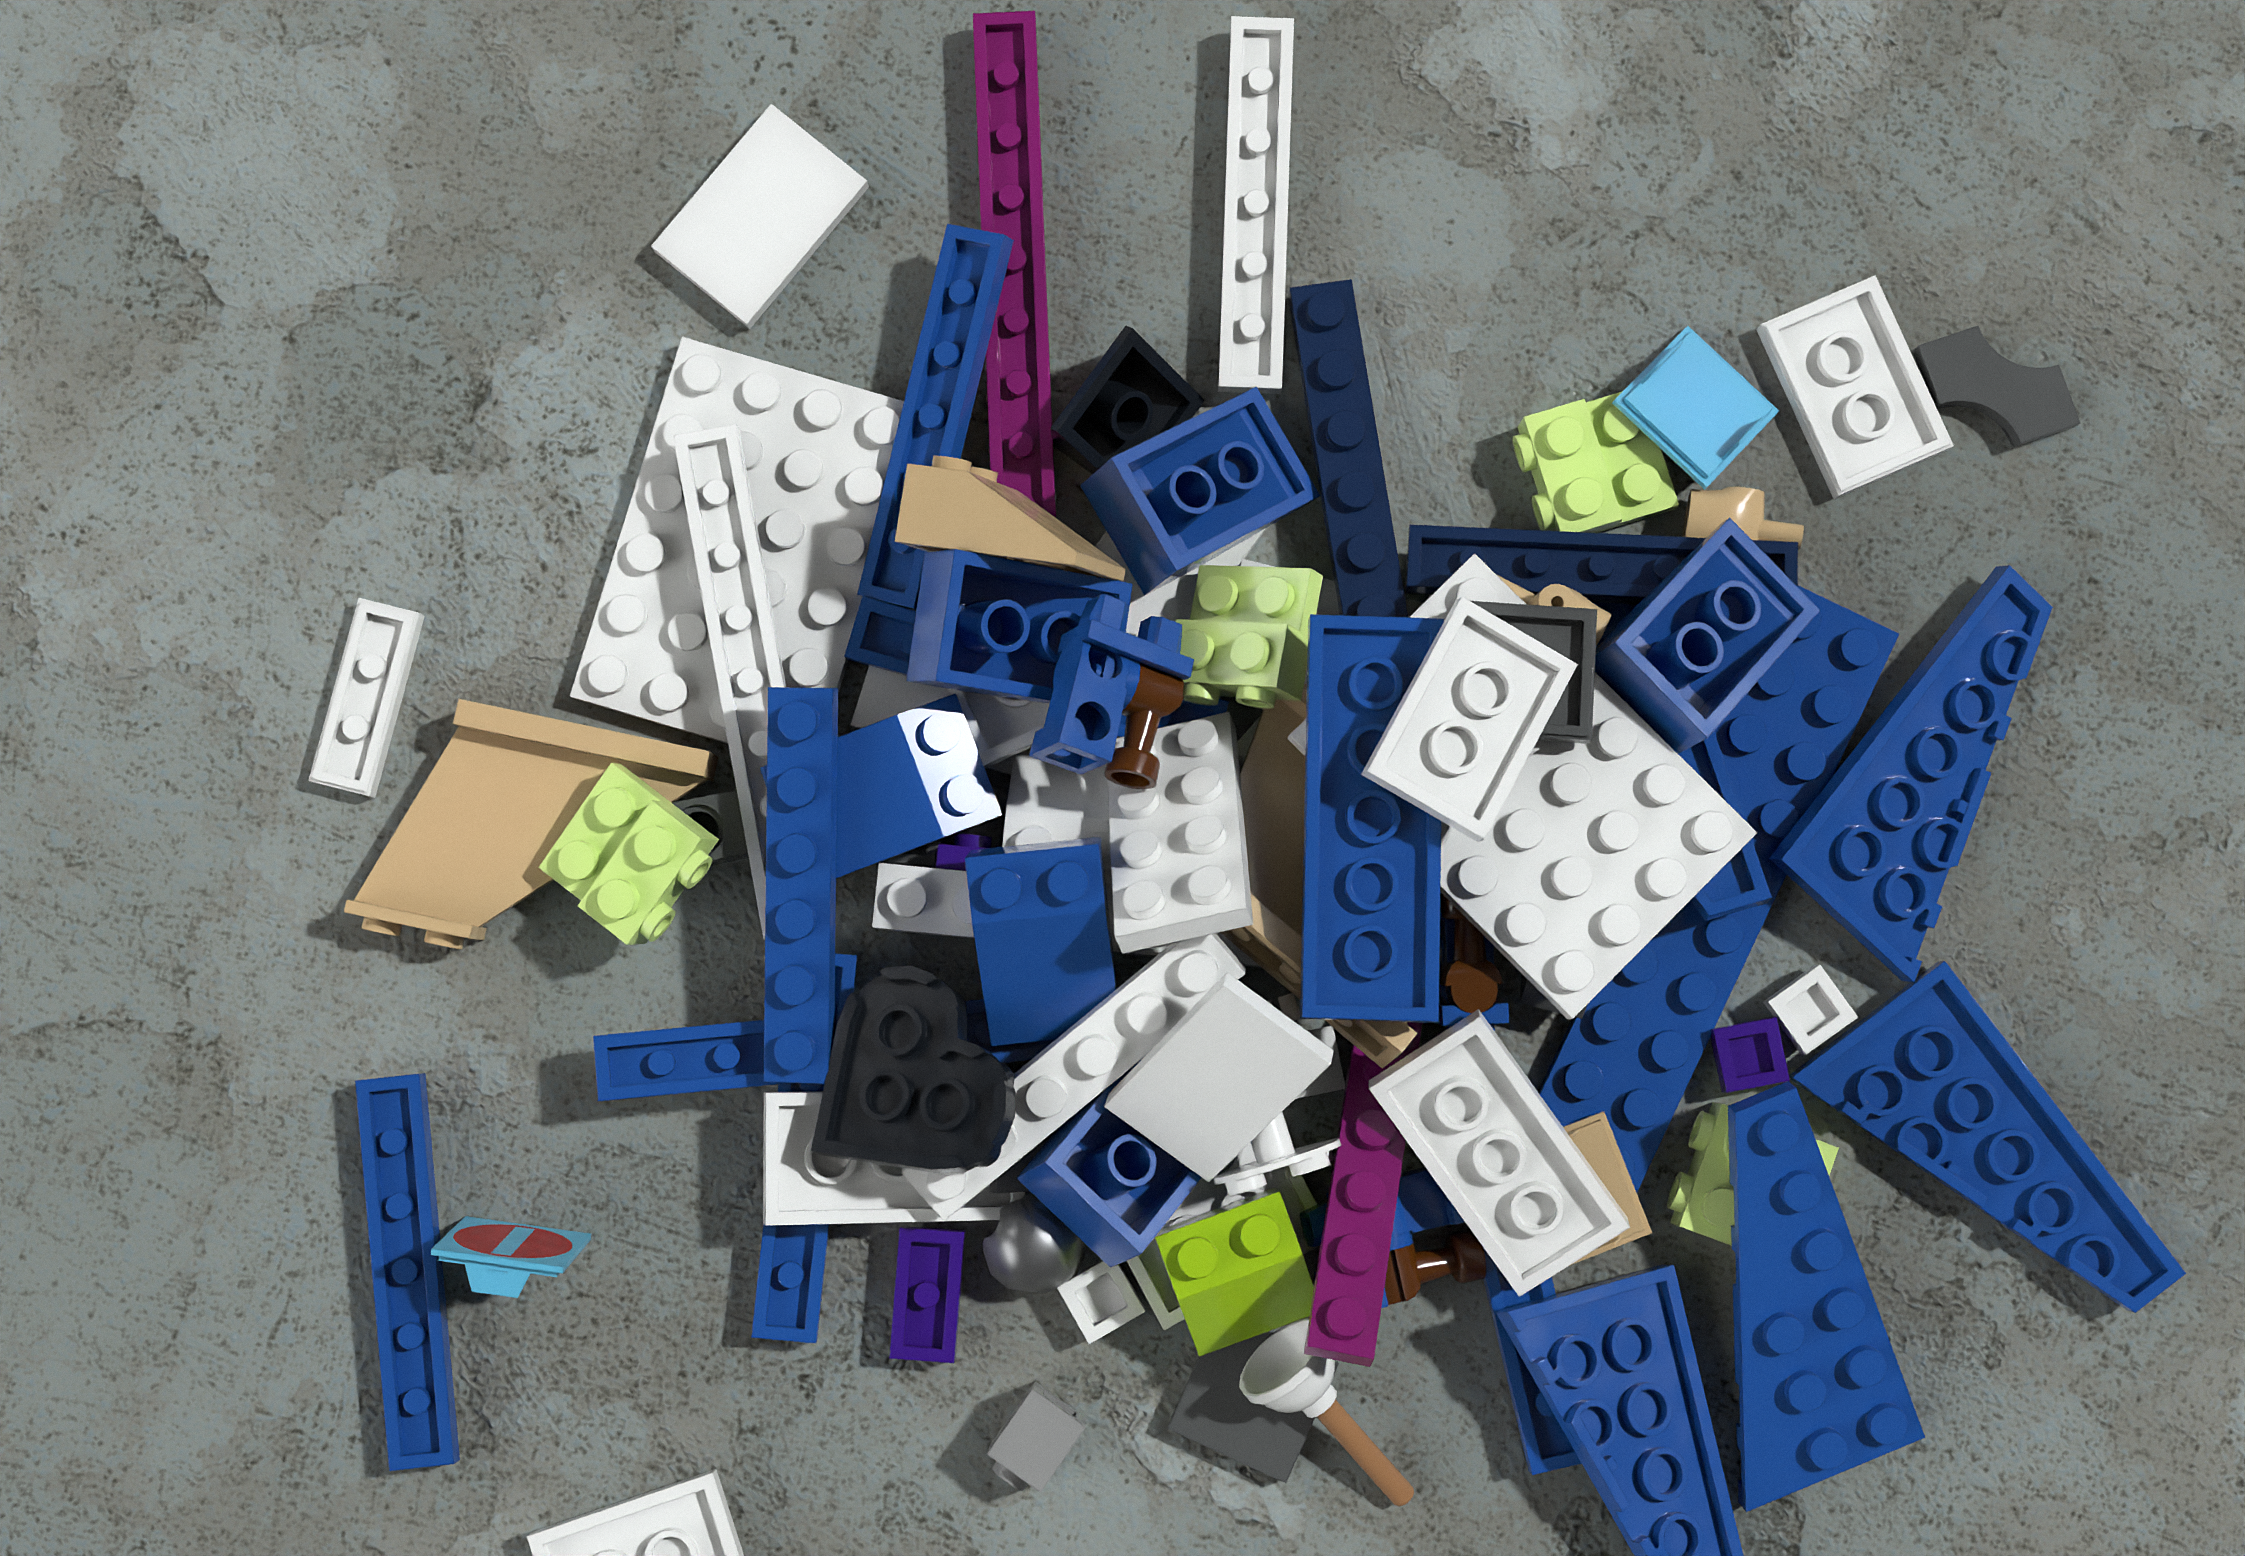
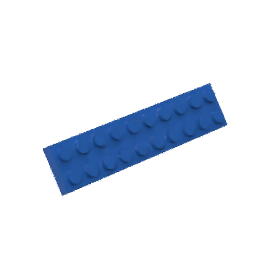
[1538,586,1899,1193]

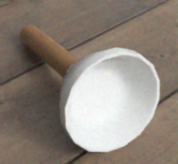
[1239,1318,1414,1506]

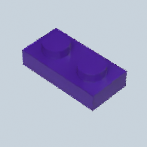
[889,1226,966,1363]

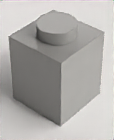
[987,1381,1087,1493]

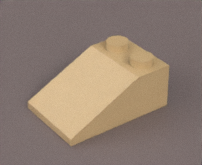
[895,456,1126,582]

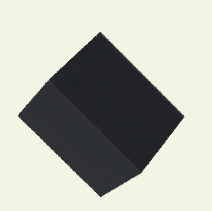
[1050,326,1205,474]

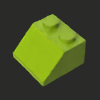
[1155,1187,1314,1357]

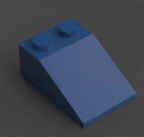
[1080,387,1320,596]
[1595,517,1820,754]
[906,549,1133,704]
[760,693,1002,878]
[965,837,1117,1046]
[1017,1058,1202,1268]

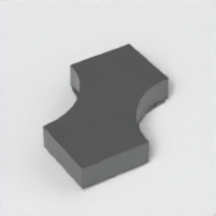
[1913,326,2081,447]

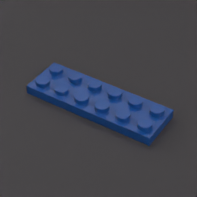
[1300,614,1444,1023]

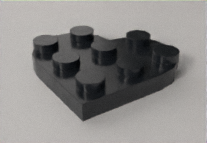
[811,965,1015,1174]

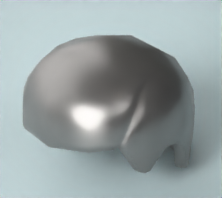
[983,1193,1086,1293]

